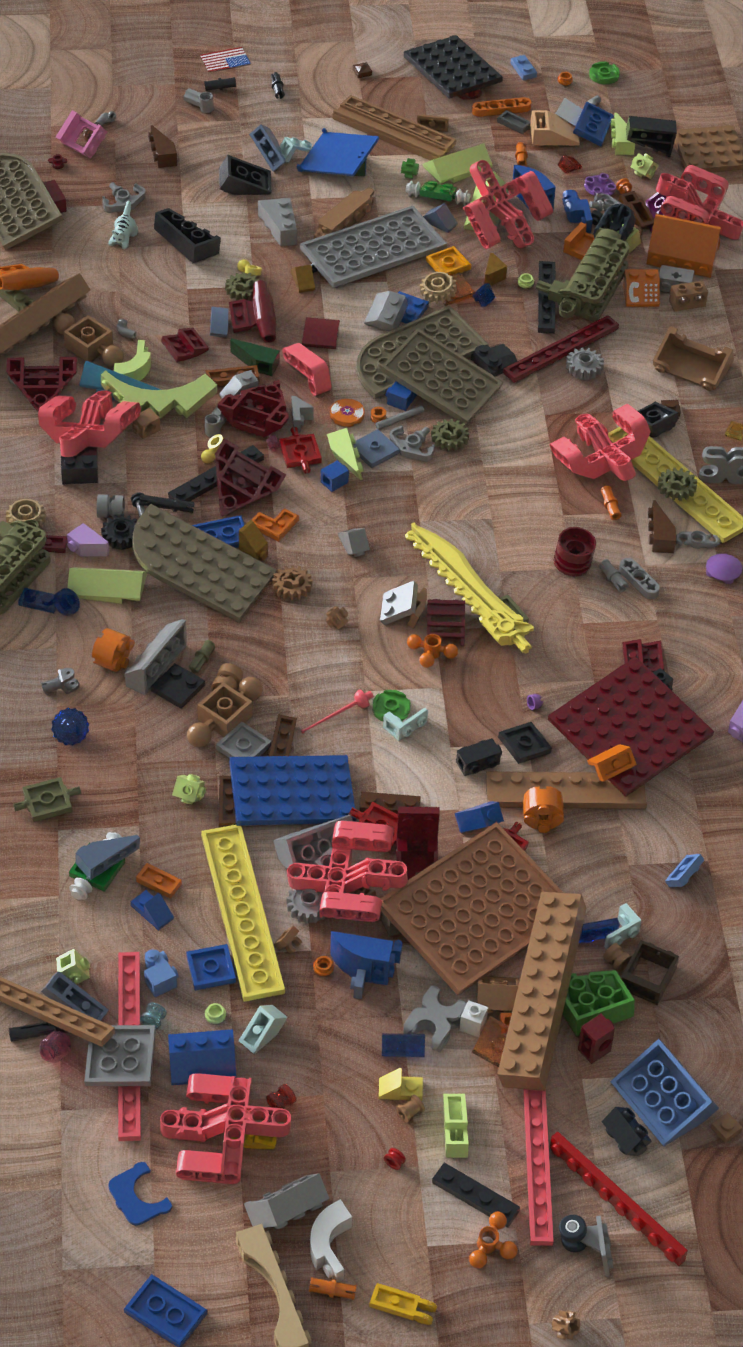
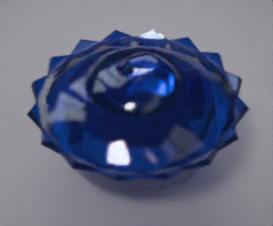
[51,708,89,746]

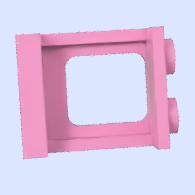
[56,110,107,159]

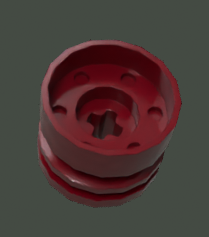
[553,527,596,577]

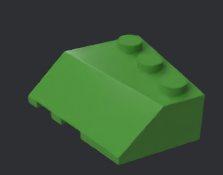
[563,970,635,1037]

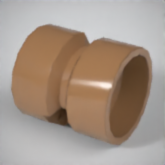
[211,663,243,691]

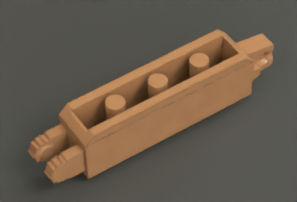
[314,188,374,239]

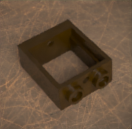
[621,940,679,1005]

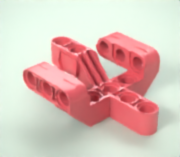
[463,160,553,249]
[656,165,743,240]
[38,391,141,457]
[550,404,651,481]
[287,821,408,922]
[160,1074,291,1184]

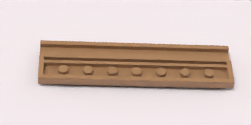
[332,95,456,161]
[486,771,647,809]

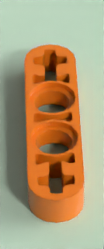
[472,97,532,117]

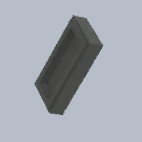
[497,110,531,134]

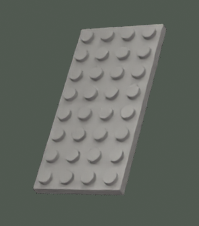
[300,206,447,288]

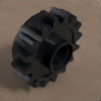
[101,514,137,550]

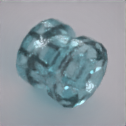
[140,1002,167,1029]

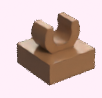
[273,925,302,954]

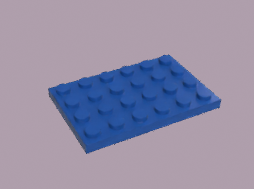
[229,755,357,826]

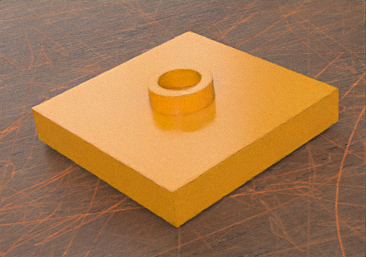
[426,246,472,276]

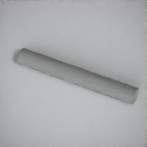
[375,405,424,429]

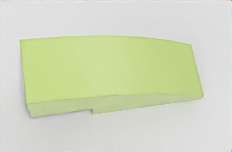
[443,1094,469,1158]

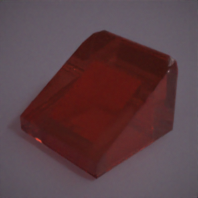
[558,155,582,173]

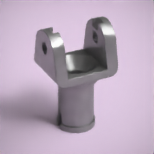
[41,668,79,694]

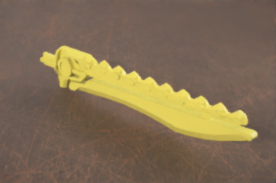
[405,523,534,654]

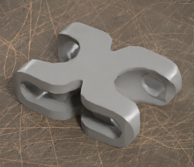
[699,446,743,484]
[403,985,467,1052]

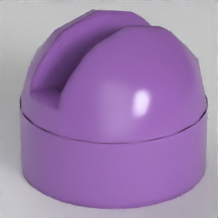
[527,694,543,710]

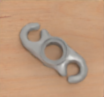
[676,531,721,549]

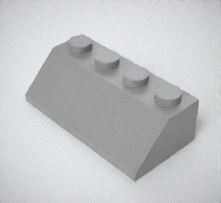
[124,619,187,695]

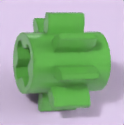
[401,158,419,179]

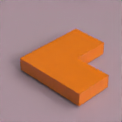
[252,508,299,542]

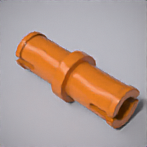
[515,142,528,166]
[600,486,622,520]
[309,1277,357,1300]

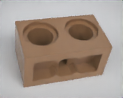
[669,281,708,312]

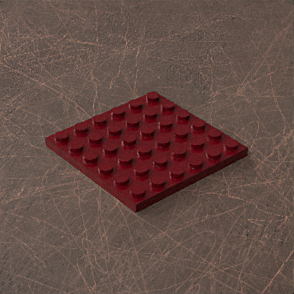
[548,656,714,797]

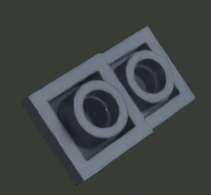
[210,307,229,338]

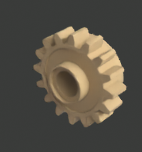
[420,272,457,304]
[6,499,46,528]

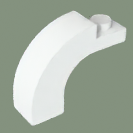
[310,1199,352,1282]

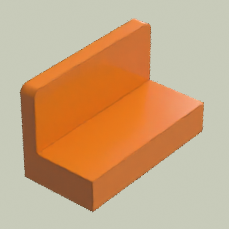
[587,744,637,782]

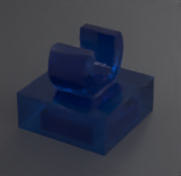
[473,283,495,307]

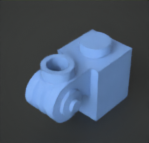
[144,949,179,997]

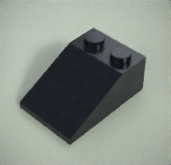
[219,155,272,195]
[61,446,98,485]

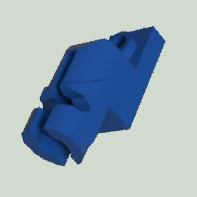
[562,190,593,233]

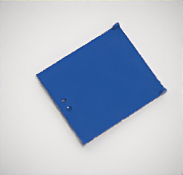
[296,128,380,177]

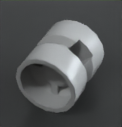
[97,494,125,518]

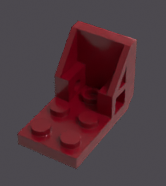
[396,807,440,880]

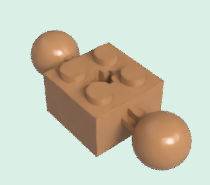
[54,313,124,368]
[187,677,263,747]

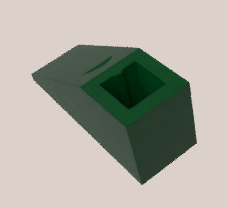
[230,338,280,376]

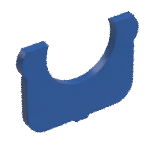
[109,1162,173,1226]

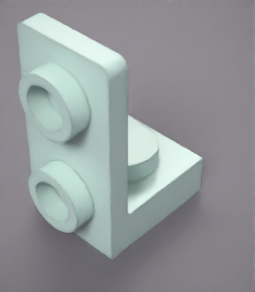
[280,137,312,163]
[383,708,428,741]
[604,903,641,949]

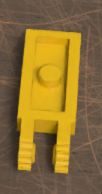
[369,1283,437,1325]

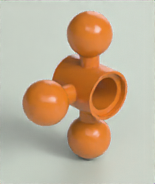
[407,634,458,668]
[469,1211,518,1269]

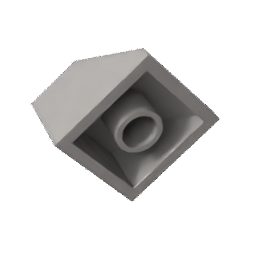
[364,291,408,332]

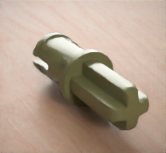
[189,640,216,673]

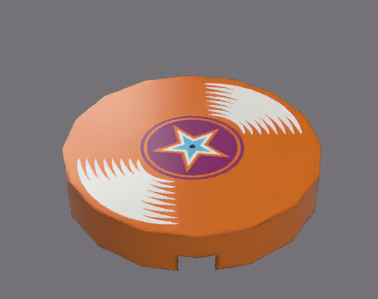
[330,398,365,427]

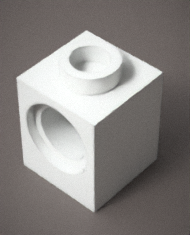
[459,1000,488,1038]

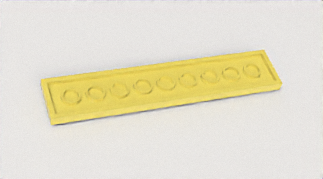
[608,427,743,543]
[201,825,285,1002]

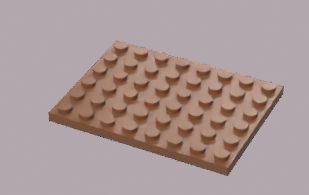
[380,822,563,995]

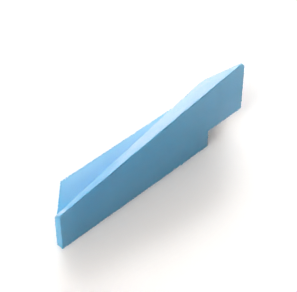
[79,361,161,401]

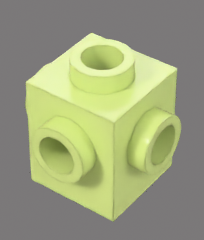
[630,153,659,179]
[172,774,206,804]
[57,949,90,985]

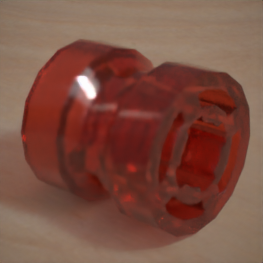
[266,1084,296,1109]

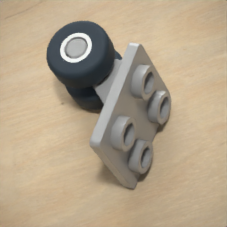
[559,1215,614,1277]

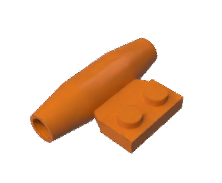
[0,264,59,290]

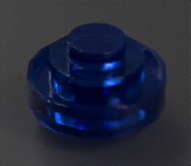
[54,588,80,616]

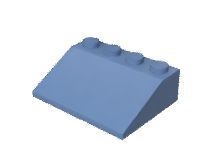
[610,1039,719,1146]

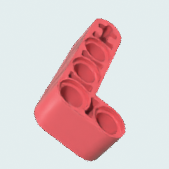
[282,343,331,396]

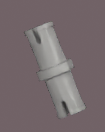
[599,559,629,592]

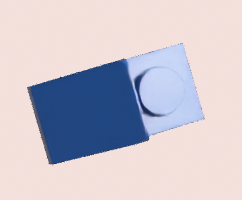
[130,890,174,931]

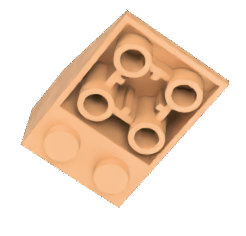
[530,110,580,146]

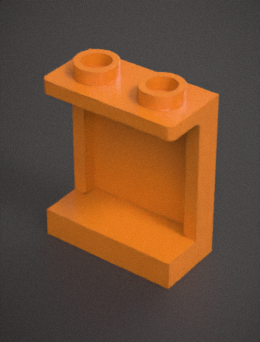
[563,222,595,260]

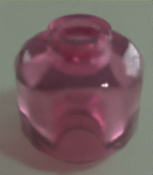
[39,1031,71,1063]

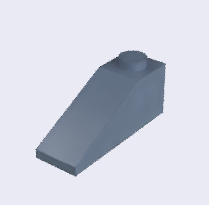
[249,124,286,172]
[76,835,140,880]
[41,971,109,1021]

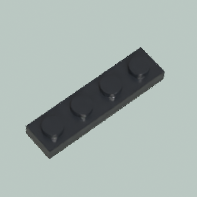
[432,1162,520,1228]

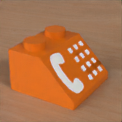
[623,269,660,307]

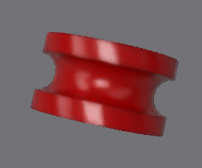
[384,1148,406,1170]

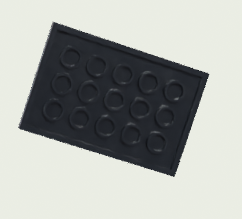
[404,35,503,99]

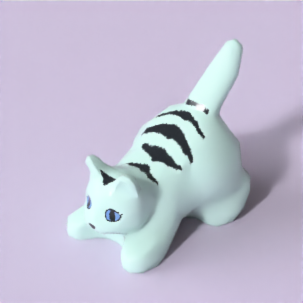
[108,201,138,249]

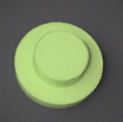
[518,273,534,289]
[205,1003,226,1024]

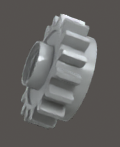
[566,348,604,380]
[287,889,325,924]

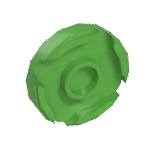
[589,61,620,84]
[372,690,411,721]

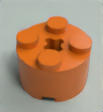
[92,628,135,672]
[523,786,564,833]

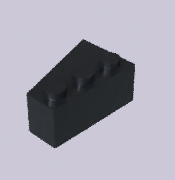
[626,116,677,157]

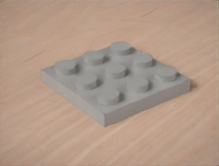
[84,1025,156,1086]

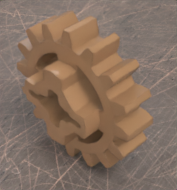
[272,565,313,601]

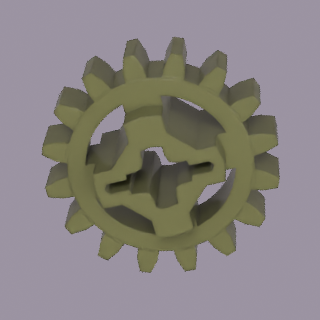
[225,272,260,301]
[431,419,469,451]
[658,468,697,501]

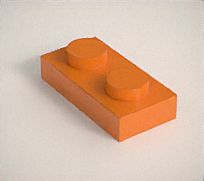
[136,863,182,899]

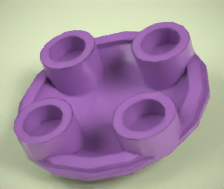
[584,173,616,196]
[706,554,743,584]

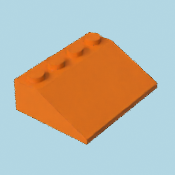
[646,214,721,278]

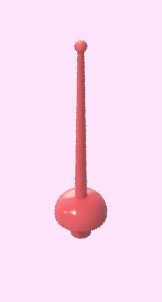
[301,690,374,733]

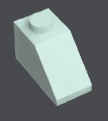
[239,1005,288,1054]

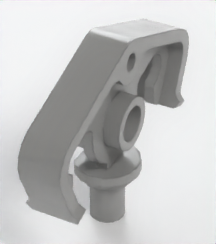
[102,182,146,213]
[589,193,622,212]
[390,425,435,462]

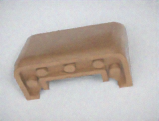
[653,326,734,391]

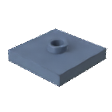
[353,429,400,468]

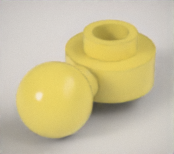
[237,259,262,276]
[201,434,224,464]

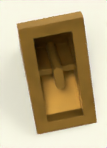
[484,253,507,287]
[291,264,315,293]

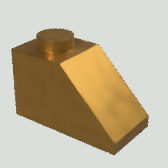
[239,520,268,561]

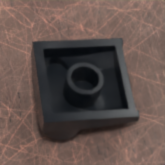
[471,344,517,377]
[638,401,679,438]

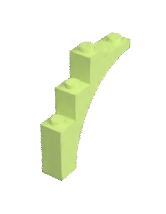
[101,370,217,419]

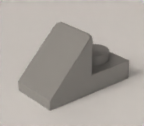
[291,396,314,433]

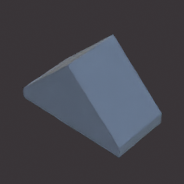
[423,203,457,233]

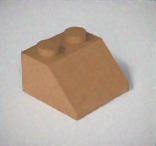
[477,976,520,1013]

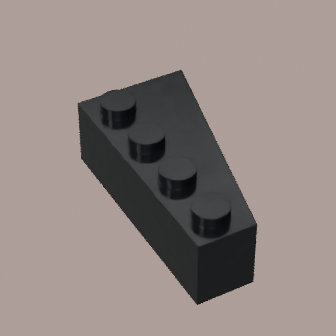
[154,208,221,263]

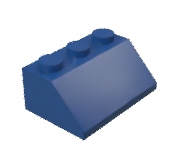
[168,1029,236,1085]

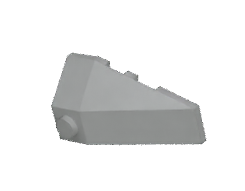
[273,815,353,877]

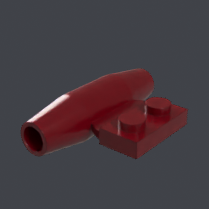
[229,280,277,343]

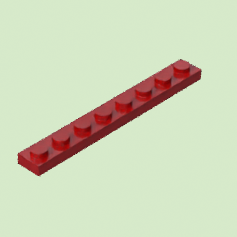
[550,1131,688,1266]

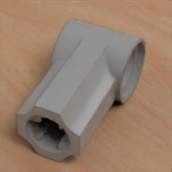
[184,88,214,113]
[205,406,227,437]

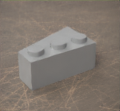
[258,198,297,246]
[244,1173,329,1229]

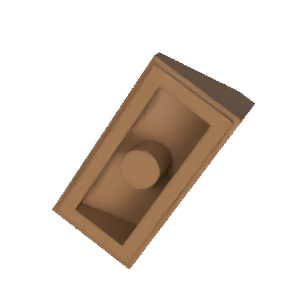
[417,114,449,132]

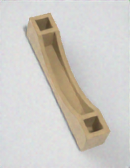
[236,1224,312,1347]

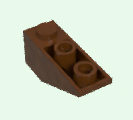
[148,125,177,168]
[648,500,676,553]

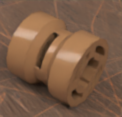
[603,943,632,972]

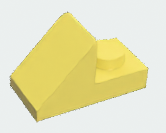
[379,1068,423,1101]

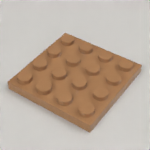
[675,125,743,172]

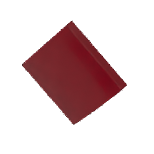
[302,317,340,349]
[161,327,209,362]
[622,639,665,672]

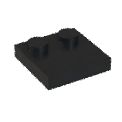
[151,663,205,709]
[498,722,552,764]

